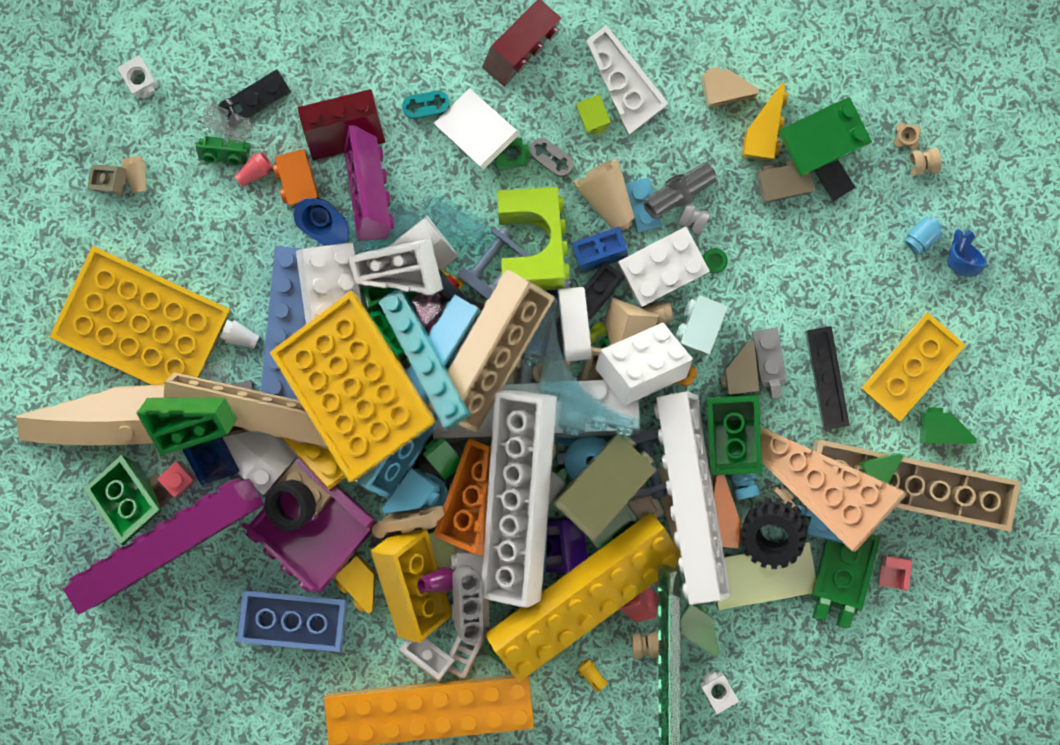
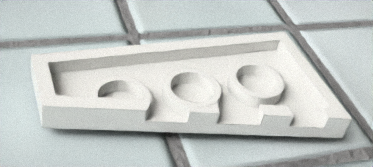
[586,25,669,136]

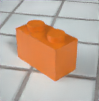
[273,149,320,208]

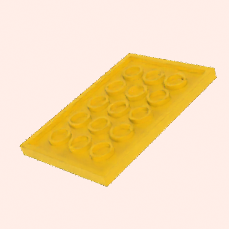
[49,245,231,385]
[270,291,437,482]

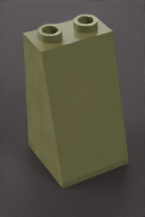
[553,433,656,541]

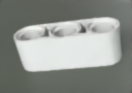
[558,287,591,362]

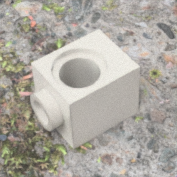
[118,55,159,99]
[700,671,739,714]

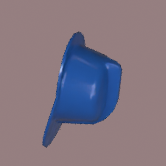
[293,198,349,246]

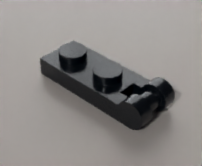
[218,69,291,127]

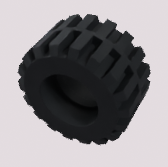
[740,498,808,569]

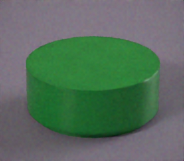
[703,248,728,274]

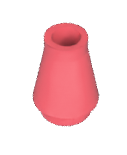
[235,152,273,187]

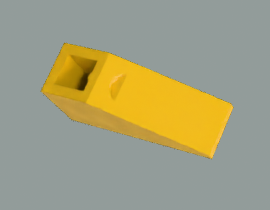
[741,83,788,162]

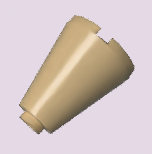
[573,158,635,231]

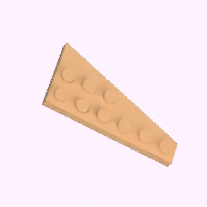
[761,428,908,551]

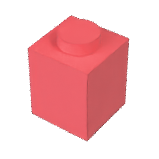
[157,461,199,498]

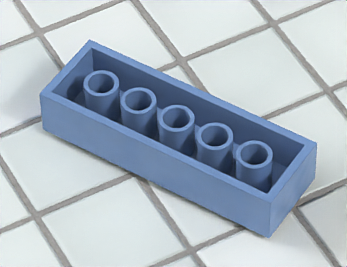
[261,246,306,400]

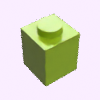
[575,94,611,137]

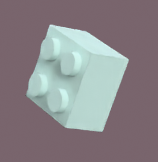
[675,295,728,356]

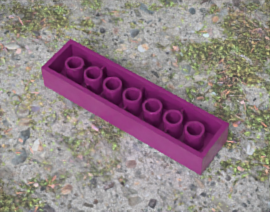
[62,478,265,615]

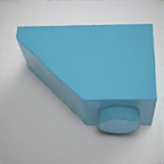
[381,469,442,513]

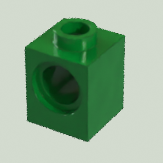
[495,137,530,171]

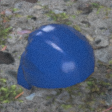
[947,229,987,277]

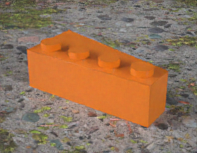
[433,438,492,555]

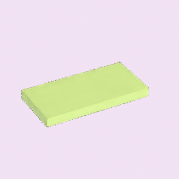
[717,542,816,610]

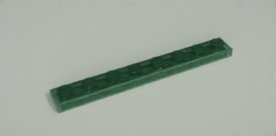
[658,565,682,745]

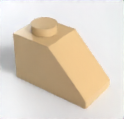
[701,67,759,108]

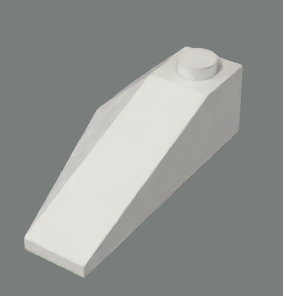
[222,431,298,495]

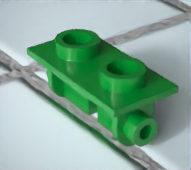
[196,136,251,166]

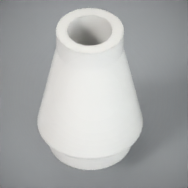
[220,320,260,349]

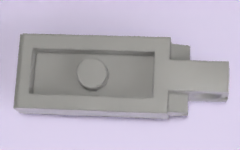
[752,327,786,399]

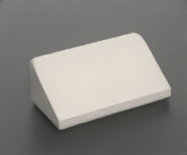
[399,638,455,682]

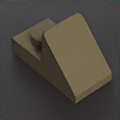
[87,165,127,197]

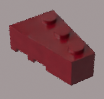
[482,0,562,87]

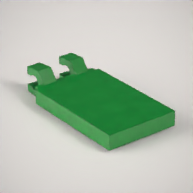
[811,534,881,628]

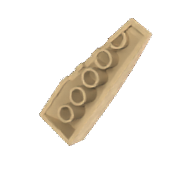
[16,385,164,445]

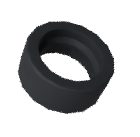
[264,479,316,531]

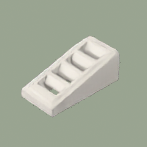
[448,627,488,679]

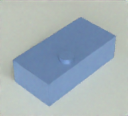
[237,591,348,652]

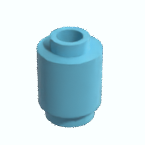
[904,217,943,255]

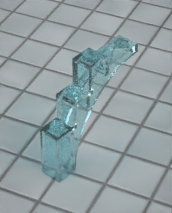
[344,193,490,255]
[521,299,640,436]

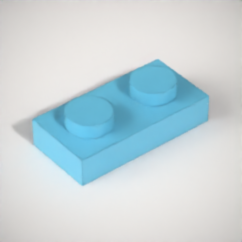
[626,177,662,233]

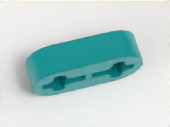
[402,91,450,119]

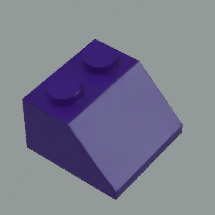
[546,518,588,573]

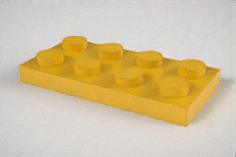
[860,312,966,422]

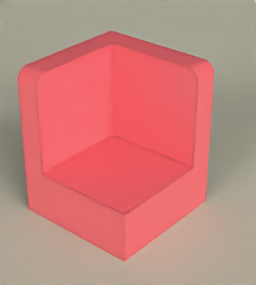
[878,555,912,591]
[620,587,659,622]

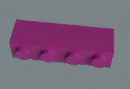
[344,125,394,241]

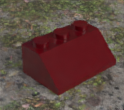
[297,89,386,161]

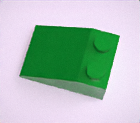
[778,97,872,177]
[707,394,762,475]
[84,455,161,545]

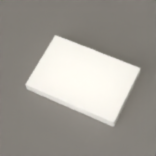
[434,88,520,170]

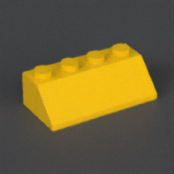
[371,529,452,643]

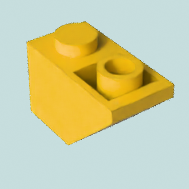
[335,554,376,614]

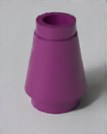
[417,567,454,593]

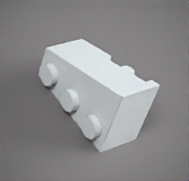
[349,238,443,295]

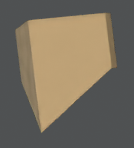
[604,298,660,346]

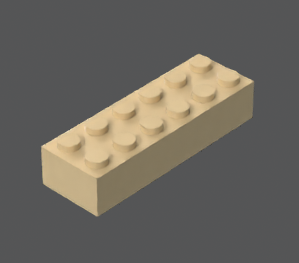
[427,269,555,433]

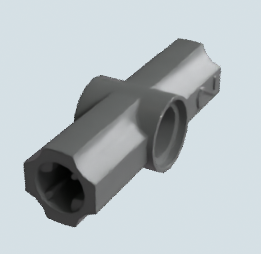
[643,162,717,219]

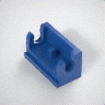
[571,227,628,274]

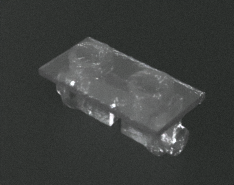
[197,103,253,143]

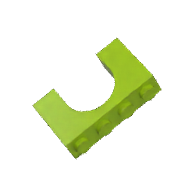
[497,187,570,290]

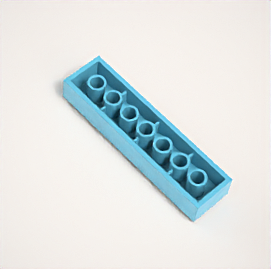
[355,295,482,499]

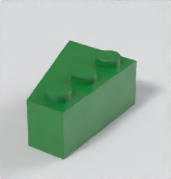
[136,398,237,456]

